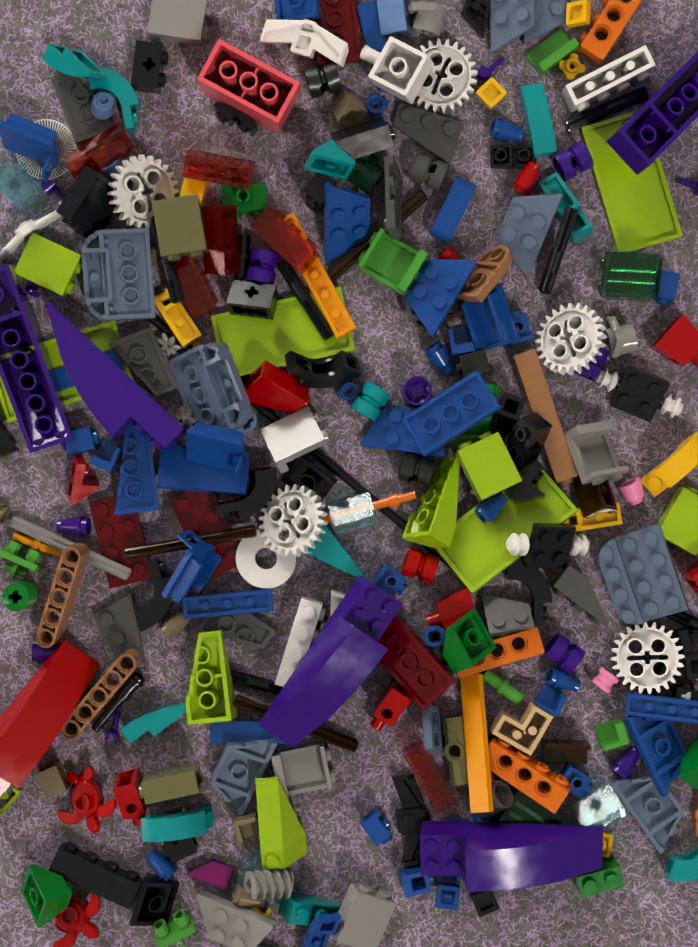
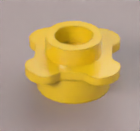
[559,53,585,80]

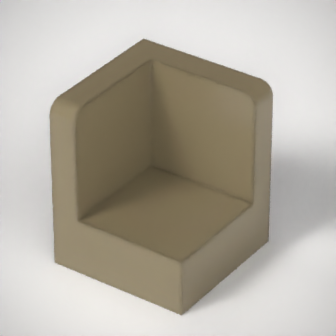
[331,89,367,127]
[35,761,70,798]
[233,811,259,844]

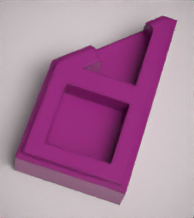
[187,859,234,889]

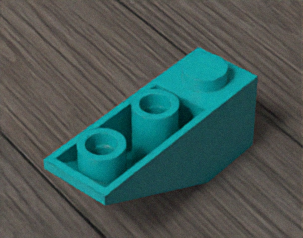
[278,892,341,926]

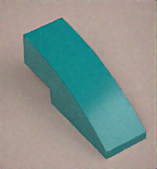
[42,43,108,80]
[520,82,557,157]
[538,171,593,245]
[120,703,186,744]

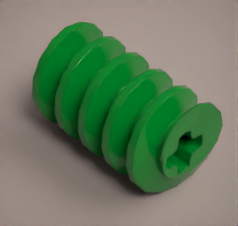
[2,579,38,611]

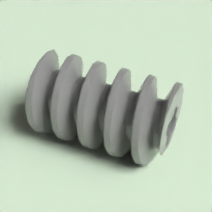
[244,869,294,900]

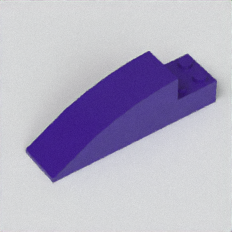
[606,51,698,175]
[0,264,74,453]
[47,303,187,453]
[258,574,403,747]
[420,821,603,892]

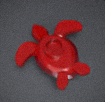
[57,766,117,834]
[52,893,101,947]

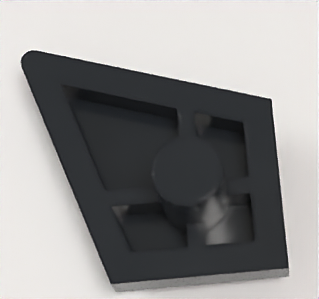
[460,0,491,39]

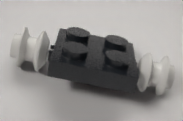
[595,364,683,423]
[506,523,590,568]

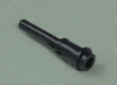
[91,672,145,733]

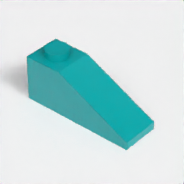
[308,525,366,578]

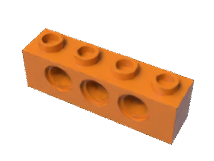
[577,0,642,66]
[457,625,545,678]
[488,736,573,814]

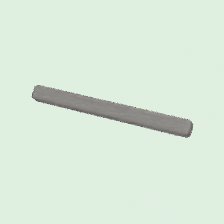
[10,516,132,580]

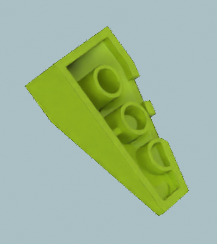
[402,455,460,548]
[185,630,238,725]
[255,777,307,870]

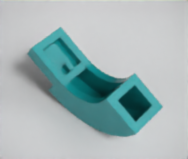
[89,67,142,134]
[141,804,214,842]
[664,846,698,882]

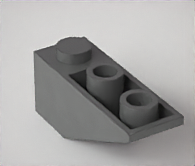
[550,564,609,626]

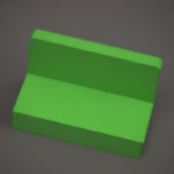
[526,29,580,77]

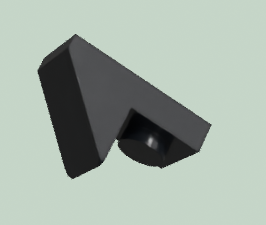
[510,461,545,504]

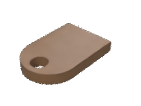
[457,245,514,303]

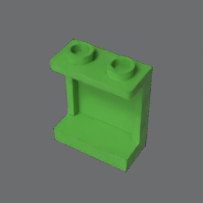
[357,228,429,297]

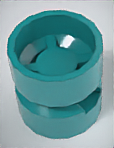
[351,380,391,422]

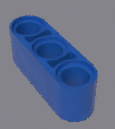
[429,176,477,244]

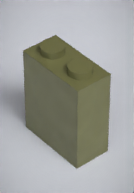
[151,194,209,262]
[138,762,203,805]

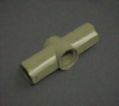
[442,715,468,786]

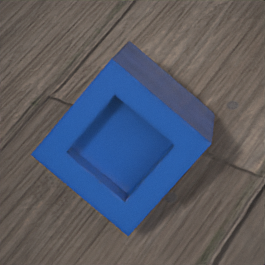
[446,326,474,356]
[90,440,123,472]
[534,683,567,717]

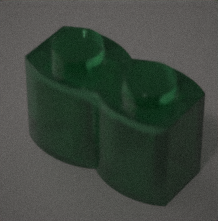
[347,153,385,195]

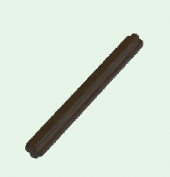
[326,190,428,283]
[124,525,257,560]
[233,695,359,752]

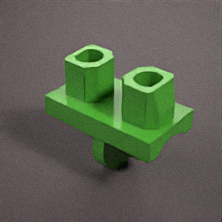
[0,540,42,580]
[153,909,196,947]

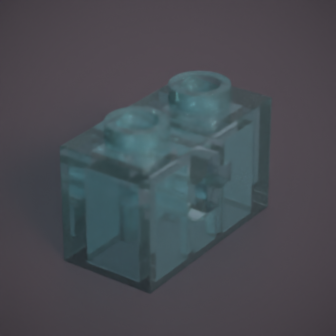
[0,159,44,214]
[571,785,626,827]

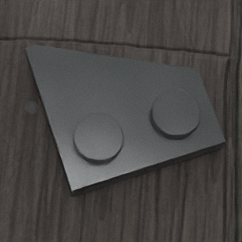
[481,594,535,637]

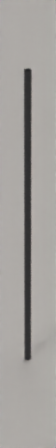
[146,316,454,572]

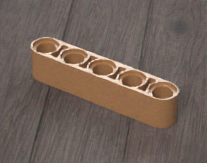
[36,542,90,648]
[61,649,142,739]

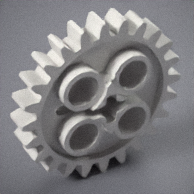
[416,39,478,114]
[107,155,180,228]
[535,303,607,376]
[258,484,328,557]
[611,622,685,694]

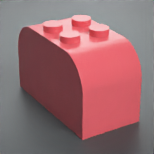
[197,39,301,132]

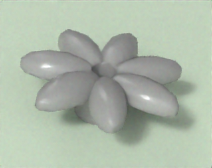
[156,332,181,358]
[174,406,197,433]

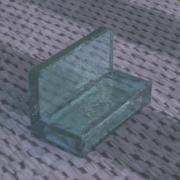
[328,492,380,536]

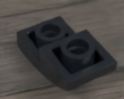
[213,102,259,136]
[490,144,537,169]

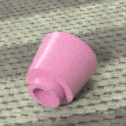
[617,477,645,505]

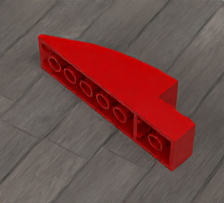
[0,639,100,797]

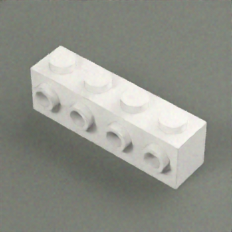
[561,45,656,112]
[275,596,326,687]

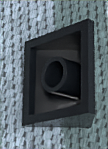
[281,455,338,502]
[129,872,180,926]

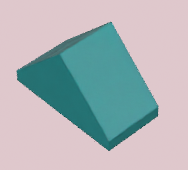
[304,139,355,180]

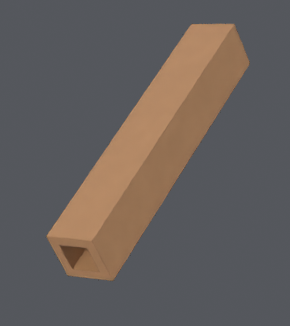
[511,348,578,486]

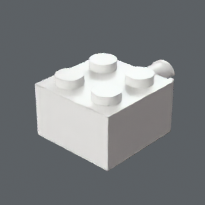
[360,36,434,104]

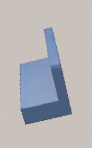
[377,0,412,37]

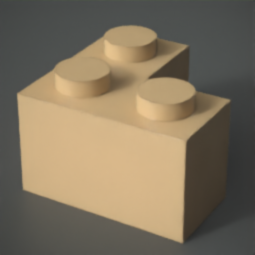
[489,701,553,756]

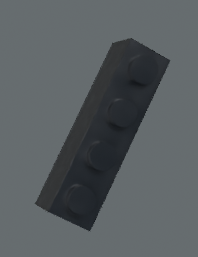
[49,842,143,909]

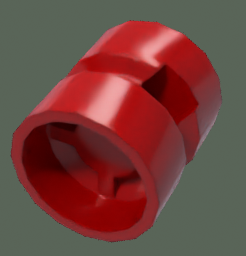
[401,547,440,585]

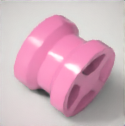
[591,667,619,694]

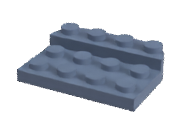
[82,228,156,323]
[168,342,253,430]
[599,523,689,625]

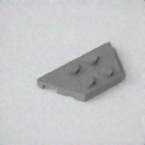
[197,889,277,947]

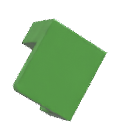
[594,718,630,751]

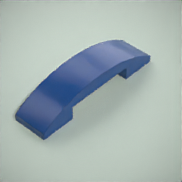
[435,816,470,910]
[301,914,341,947]

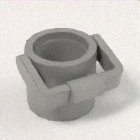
[408,1,447,37]
[602,316,638,358]

